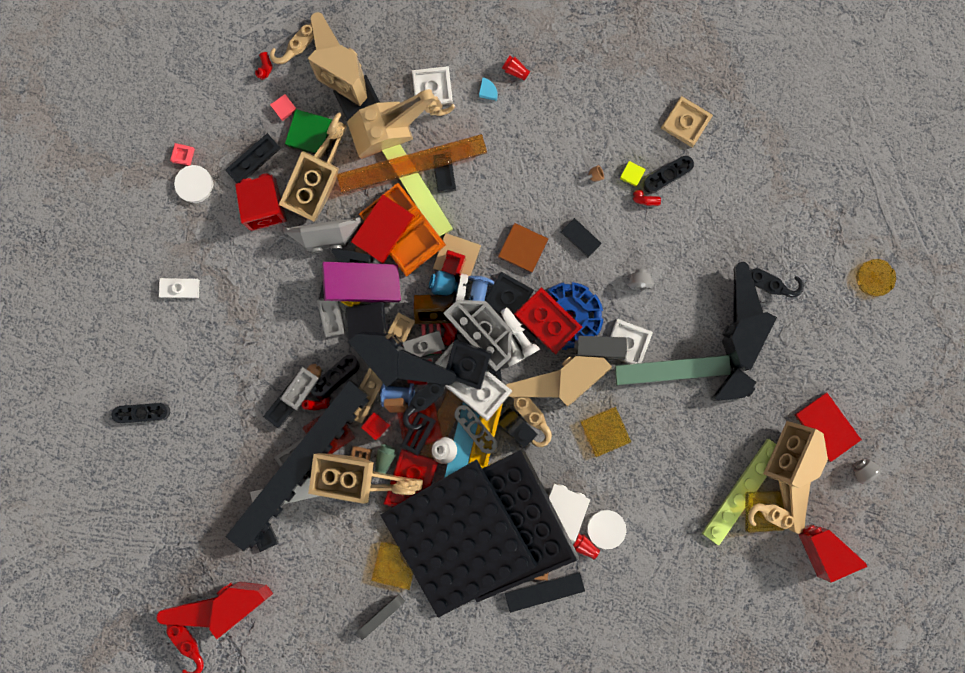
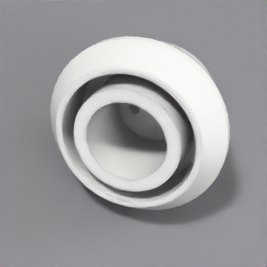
[432,437,457,464]

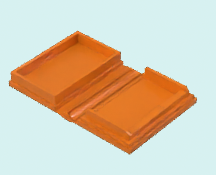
[359,183,446,277]

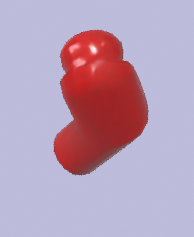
[255,52,273,80]
[633,190,661,206]
[442,323,457,346]
[302,397,331,411]

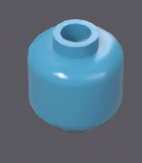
[429,270,458,295]

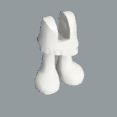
[501,307,540,367]

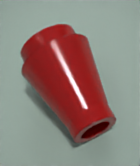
[502,55,530,81]
[573,533,600,560]

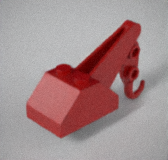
[156,582,273,673]

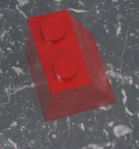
[235,173,287,231]
[798,524,868,583]

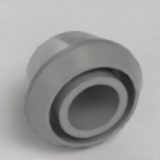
[628,269,654,290]
[854,459,881,484]

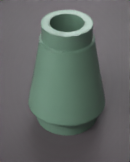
[375,444,396,474]

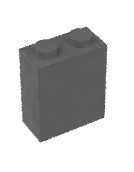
[574,336,627,360]

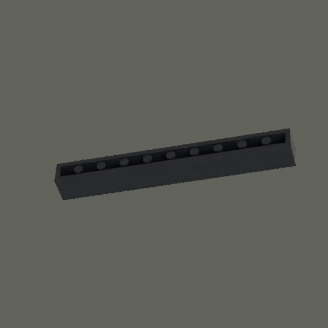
[225,380,370,551]

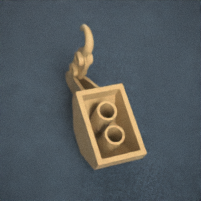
[270,12,367,106]
[347,89,455,159]
[279,113,347,221]
[506,356,612,447]
[748,421,828,534]
[308,453,423,504]

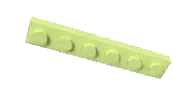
[702,439,776,545]

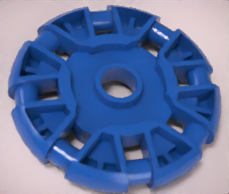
[547,282,604,350]

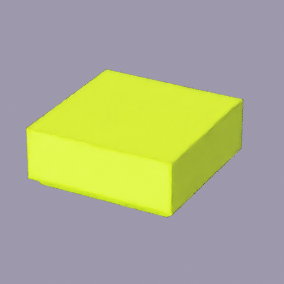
[620,161,646,187]

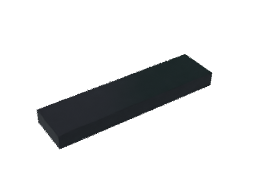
[504,572,585,613]

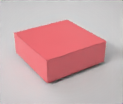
[270,94,296,121]
[170,143,195,166]

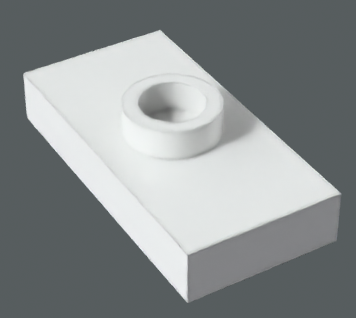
[159,278,200,299]

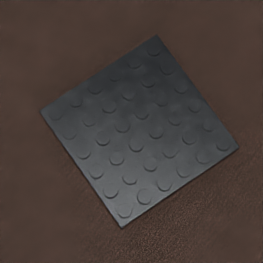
[475,448,579,603]
[380,459,537,618]

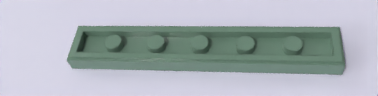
[614,355,731,385]

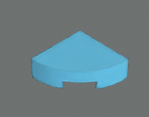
[479,78,498,101]

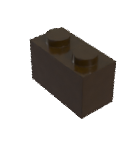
[414,294,453,324]

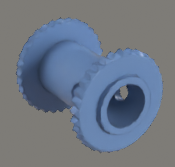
[468,276,494,301]
[380,383,415,407]

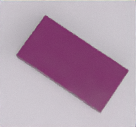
[322,262,401,303]

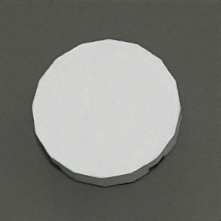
[174,165,214,203]
[454,273,468,303]
[587,510,626,549]

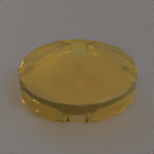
[856,259,897,297]

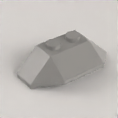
[284,217,362,253]
[444,300,512,371]

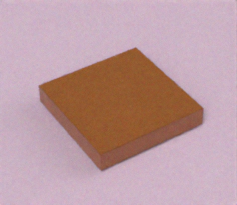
[498,223,548,273]

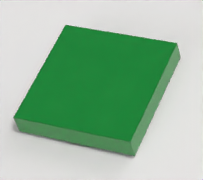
[285,109,332,154]

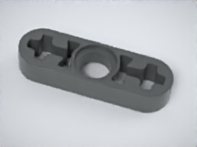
[455,405,497,454]
[356,594,405,640]

